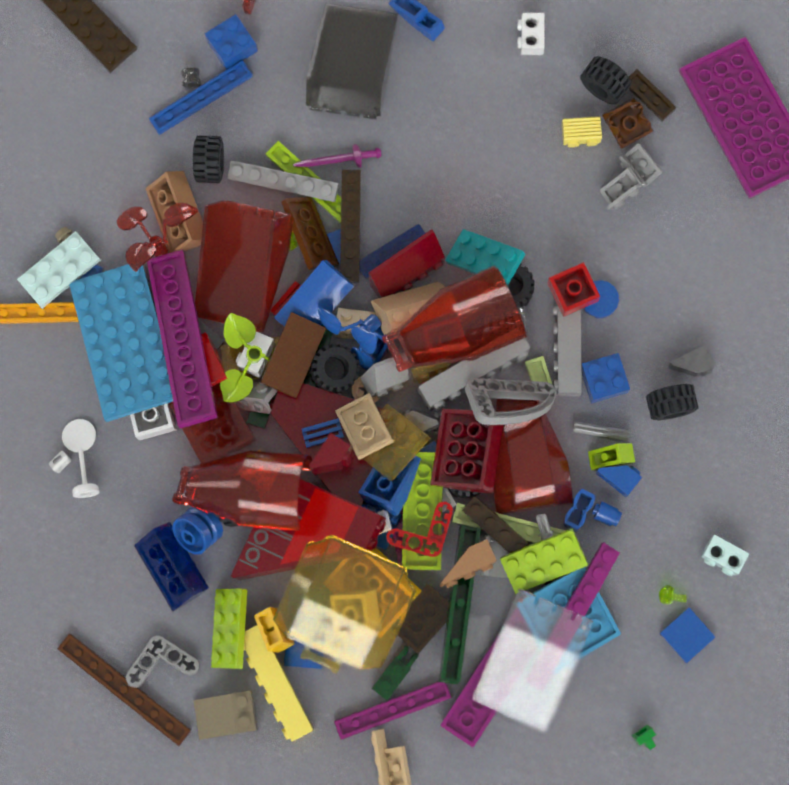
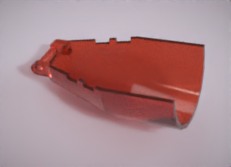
[381,264,527,372]
[172,450,312,531]

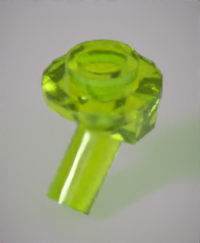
[659,585,687,605]

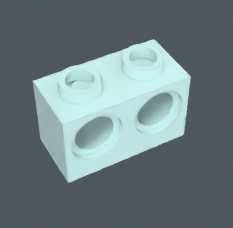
[701,535,749,577]

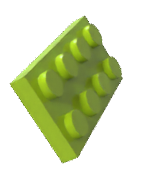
[500,528,588,594]
[211,589,247,669]

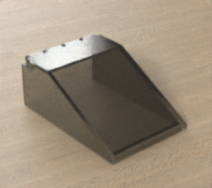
[306,3,398,120]

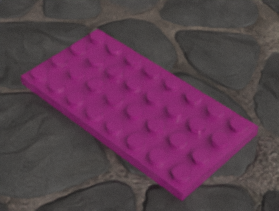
[679,36,789,199]

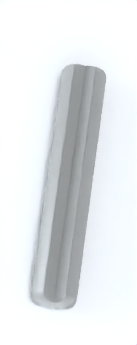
[573,421,630,441]

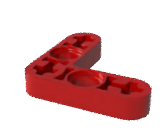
[387,502,453,557]

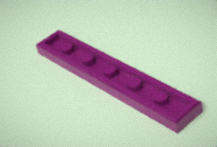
[334,682,452,740]

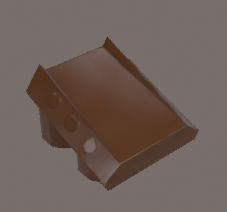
[602,98,653,149]

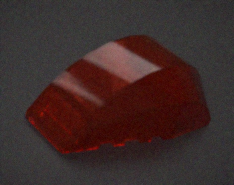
[493,398,573,514]

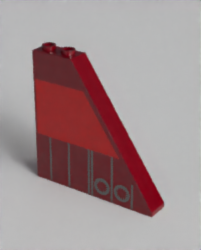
[230,470,386,580]

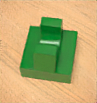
[631,724,656,750]

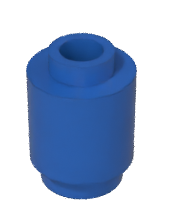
[592,501,622,527]

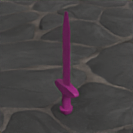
[293,144,382,168]

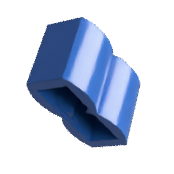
[563,489,595,532]

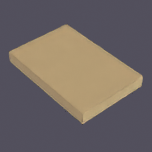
[335,393,394,460]

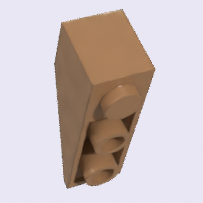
[440,539,497,588]

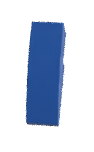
[389,0,445,41]

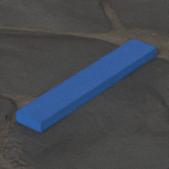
[149,60,253,135]

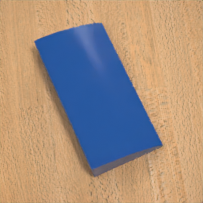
[274,260,354,326]

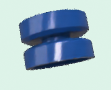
[172,504,223,555]

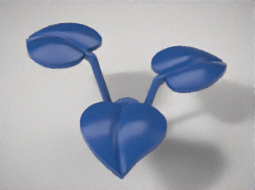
[317,305,381,371]

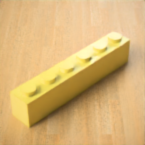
[244,625,314,742]

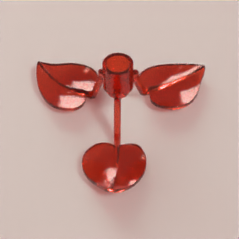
[117,203,199,272]

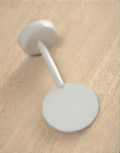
[62,419,100,498]

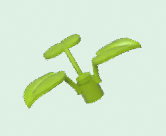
[220,313,275,402]

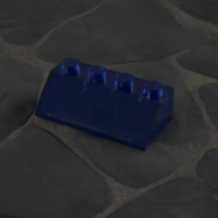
[134,522,209,612]

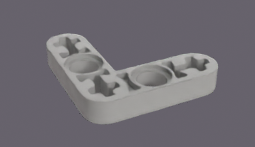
[126,636,199,688]

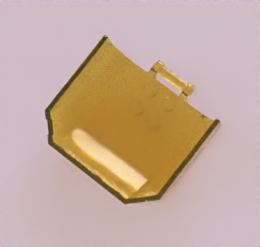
[273,535,416,674]

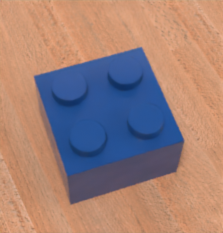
[205,14,258,70]
[581,353,630,404]

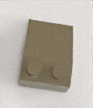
[194,691,258,740]

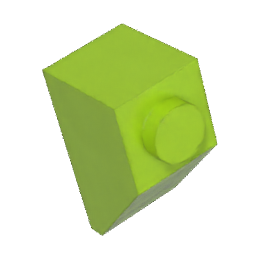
[588,443,635,470]

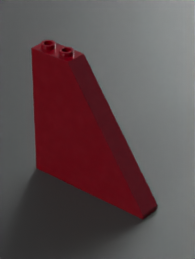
[269,383,393,506]

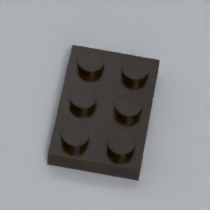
[389,584,449,654]

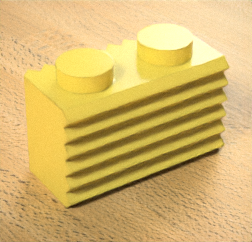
[561,116,602,148]

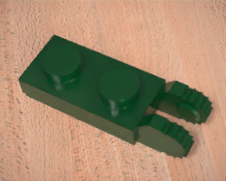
[372,646,419,700]

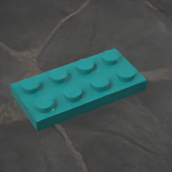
[445,229,526,287]

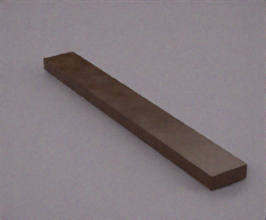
[57,633,192,746]

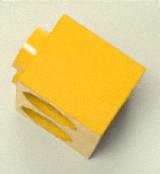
[254,607,295,653]

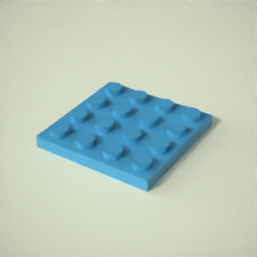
[516,567,621,673]

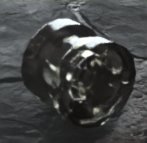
[181,67,201,88]

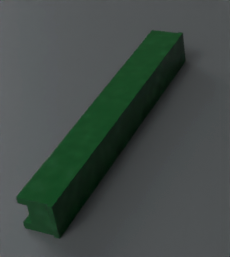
[438,525,481,685]

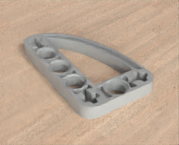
[465,378,556,425]

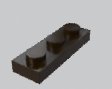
[629,69,676,122]

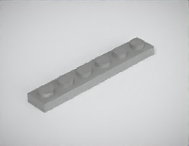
[227,160,340,202]

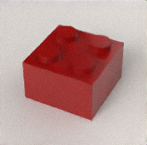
[547,262,600,317]

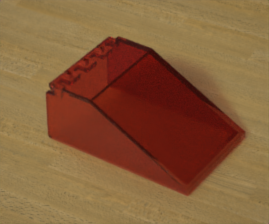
[195,200,293,332]

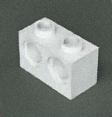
[517,13,544,55]

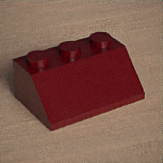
[309,433,353,476]

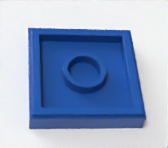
[659,608,716,663]

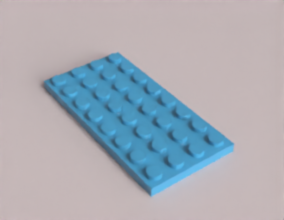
[69,260,173,422]

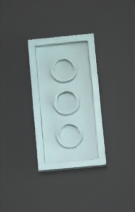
[17,231,101,309]

